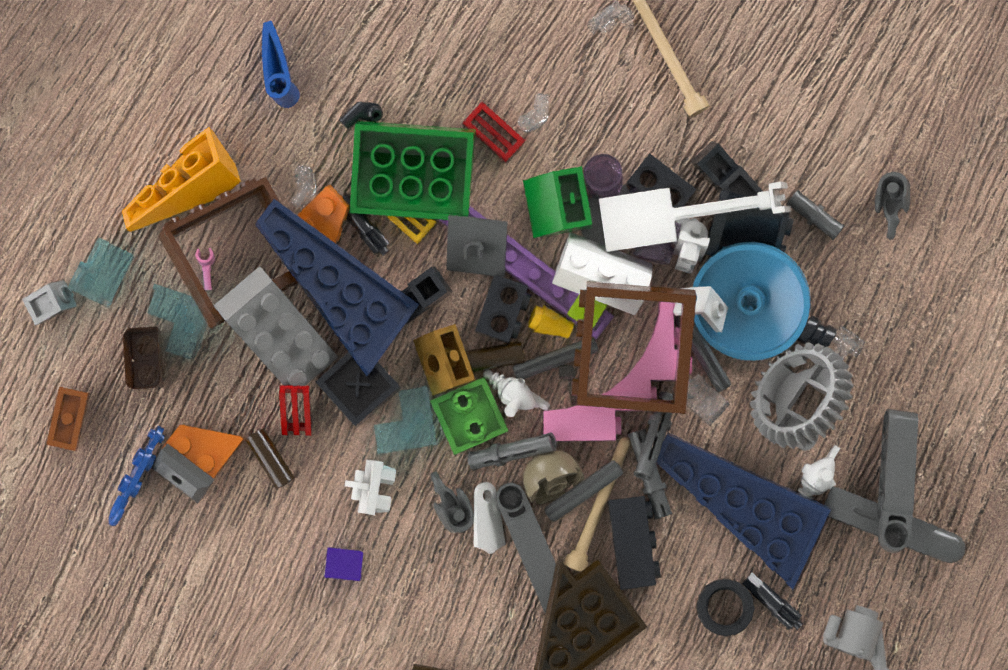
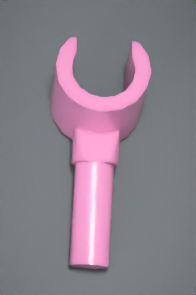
[195,248,215,290]

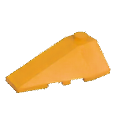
[122,127,241,232]

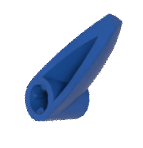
[262,21,300,108]

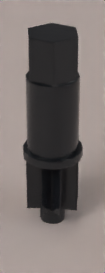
[343,194,390,256]
[742,572,803,630]

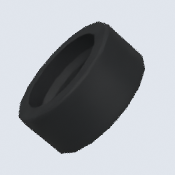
[696,579,755,636]

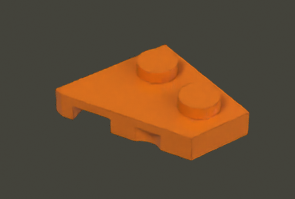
[297,184,350,244]
[162,425,245,479]

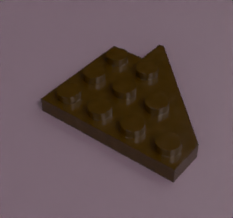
[534,559,647,670]

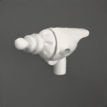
[483,370,550,417]
[798,445,840,500]

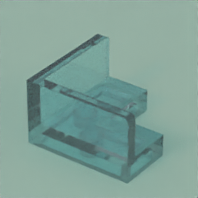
[68,238,134,308]
[147,284,214,361]
[374,386,437,455]

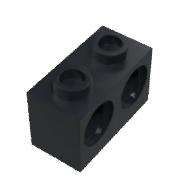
[626,153,696,208]
[475,275,532,344]

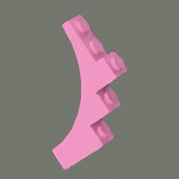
[543,302,692,442]

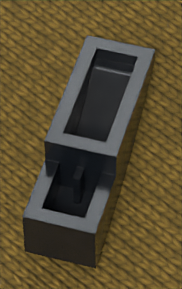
[690,141,763,197]

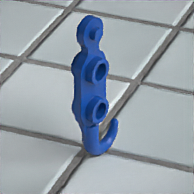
[108,425,165,526]

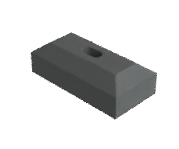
[151,444,215,504]

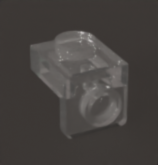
[686,374,730,426]

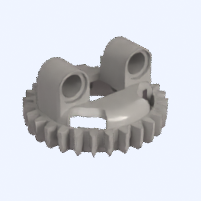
[749,343,854,451]

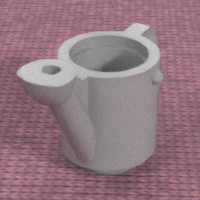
[823,605,889,670]

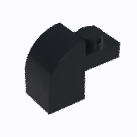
[401,266,453,324]

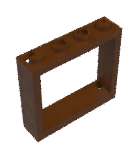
[158,177,298,329]
[571,281,697,414]

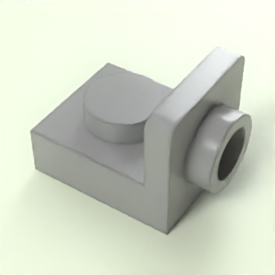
[22,280,77,325]

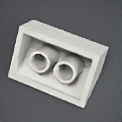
[552,232,652,315]

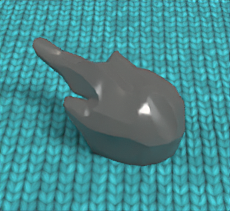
[875,172,911,240]
[430,472,474,533]

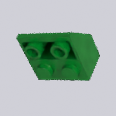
[523,166,593,239]

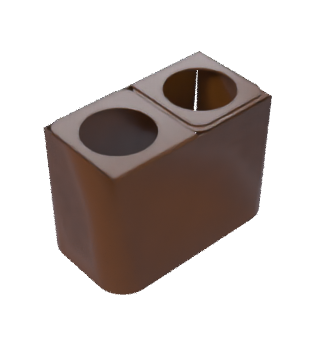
[123,326,164,389]

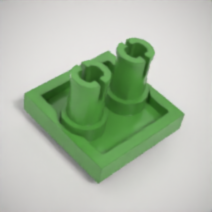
[430,377,508,455]

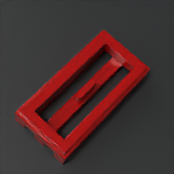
[462,102,526,163]
[279,385,312,436]

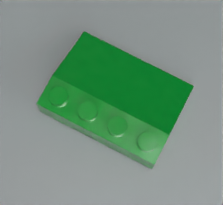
[350,121,476,220]

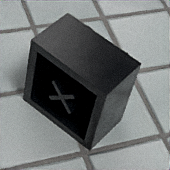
[316,352,401,428]

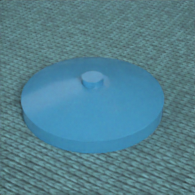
[693,242,811,361]

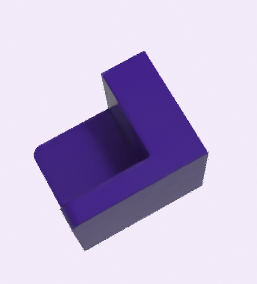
[324,547,363,581]

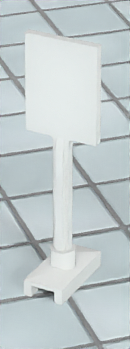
[599,182,791,252]

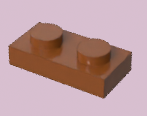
[46,387,90,451]

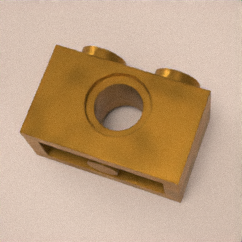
[413,324,476,396]

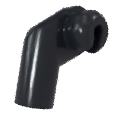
[338,101,383,130]

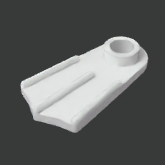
[474,482,506,554]

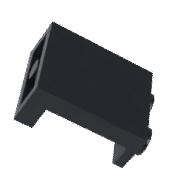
[705,190,794,256]

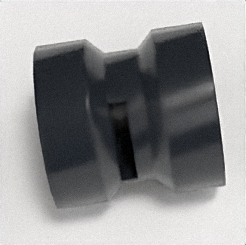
[797,315,837,347]

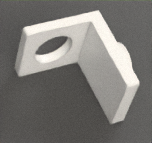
[673,286,728,333]

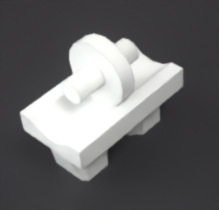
[673,221,710,273]
[345,460,396,515]

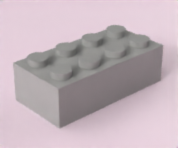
[214,266,338,386]

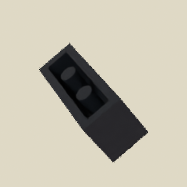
[608,496,661,590]

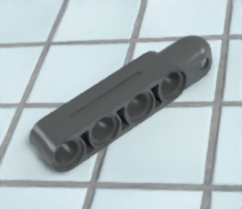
[878,409,918,553]
[496,483,556,614]
[824,486,966,563]

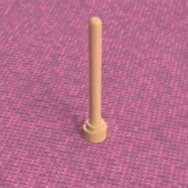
[633,0,710,118]
[563,437,631,572]

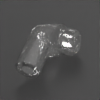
[517,93,550,133]

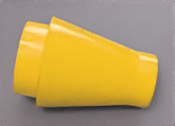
[528,305,574,339]

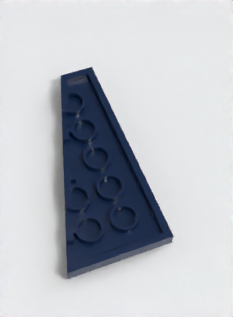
[255,199,419,376]
[657,433,831,589]

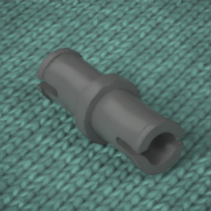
[786,190,845,241]

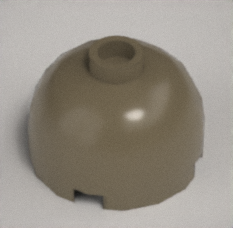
[523,450,584,505]

